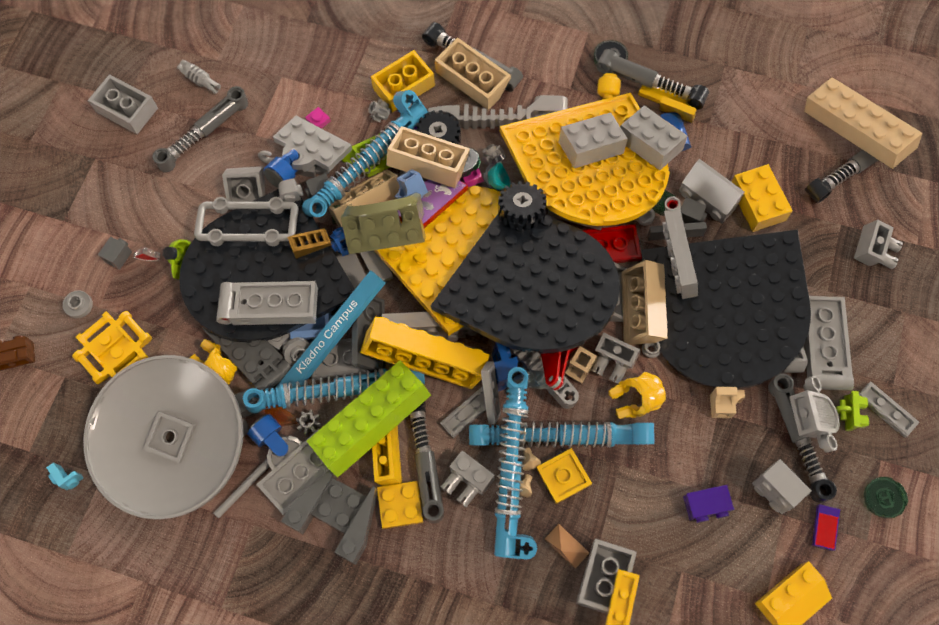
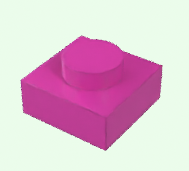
[305,107,331,129]
[462,165,484,187]

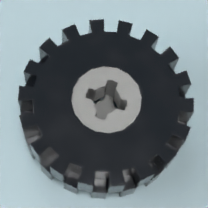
[415,110,461,145]
[498,181,547,231]

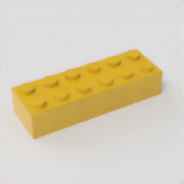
[360,316,489,389]

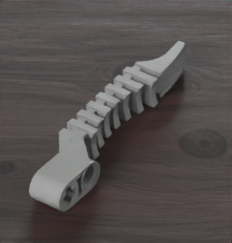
[428,95,568,129]
[510,348,579,409]

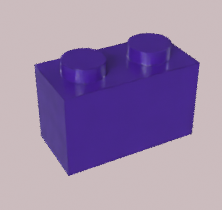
[683,485,734,523]

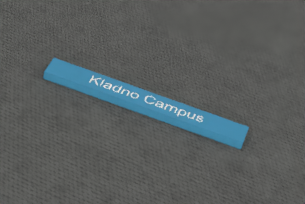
[274,270,386,390]

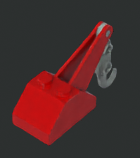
[508,346,579,390]

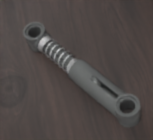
[152,86,249,172]

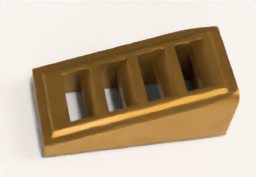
[287,228,332,258]

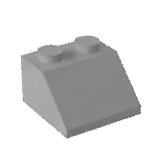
[222,166,265,210]

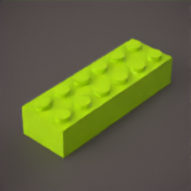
[307,360,431,478]

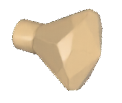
[523,448,541,471]
[520,474,533,498]

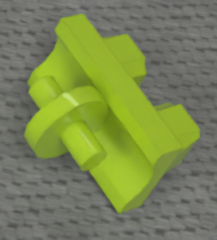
[835,391,869,431]

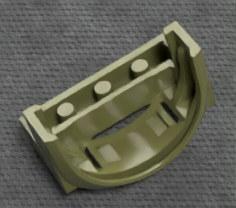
[340,193,426,254]

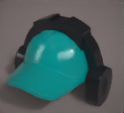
[483,153,518,192]

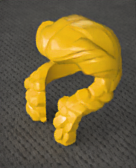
[190,339,237,385]
[608,372,666,419]

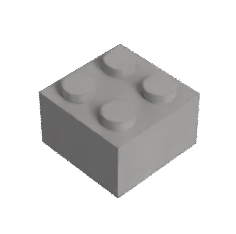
[752,459,811,514]

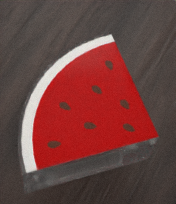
[133,247,161,261]

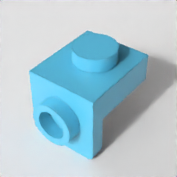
[46,462,84,490]

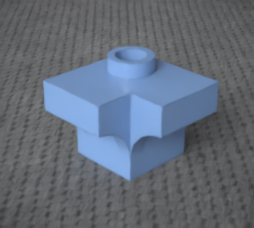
[395,169,428,199]

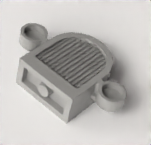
[789,376,840,453]

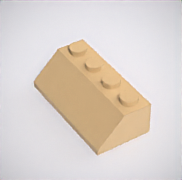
[435,37,511,110]
[386,126,470,188]
[327,169,399,227]
[621,260,668,345]

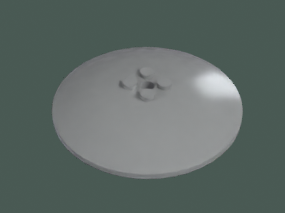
[83,355,243,519]

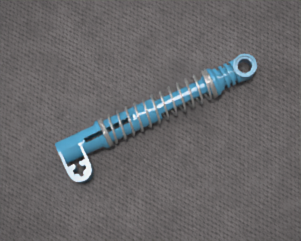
[302,90,428,218]
[494,367,537,559]
[243,368,425,413]
[469,422,655,448]

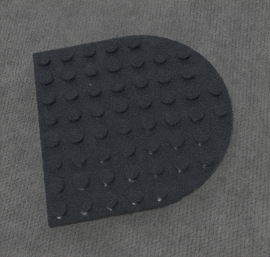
[179,189,355,343]
[431,203,620,354]
[641,229,811,389]

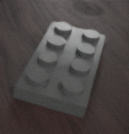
[352,291,385,372]

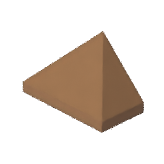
[545,524,589,569]

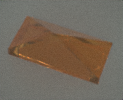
[264,405,298,426]

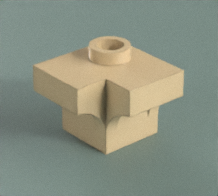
[565,346,597,384]
[710,387,745,418]

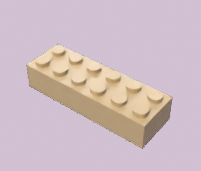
[805,77,922,169]

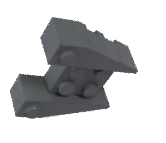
[281,470,378,565]

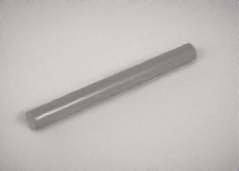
[213,459,270,518]

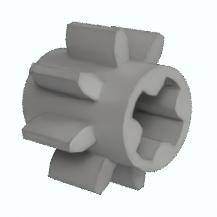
[368,99,390,122]
[482,144,504,165]
[296,409,322,436]

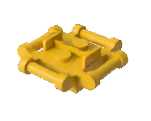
[72,311,152,384]

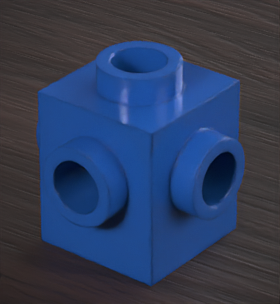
[329,227,349,256]

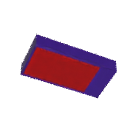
[812,504,840,551]

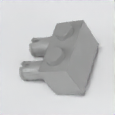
[854,220,903,269]
[591,333,641,384]
[440,451,495,508]

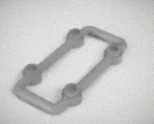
[194,197,298,246]

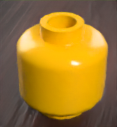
[597,73,621,100]

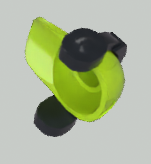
[162,239,191,280]

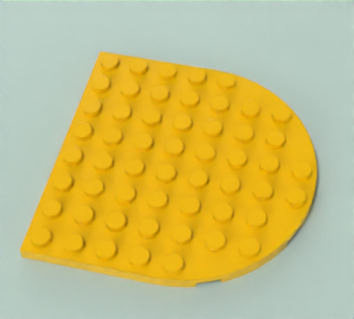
[500,93,669,226]
[374,186,500,336]

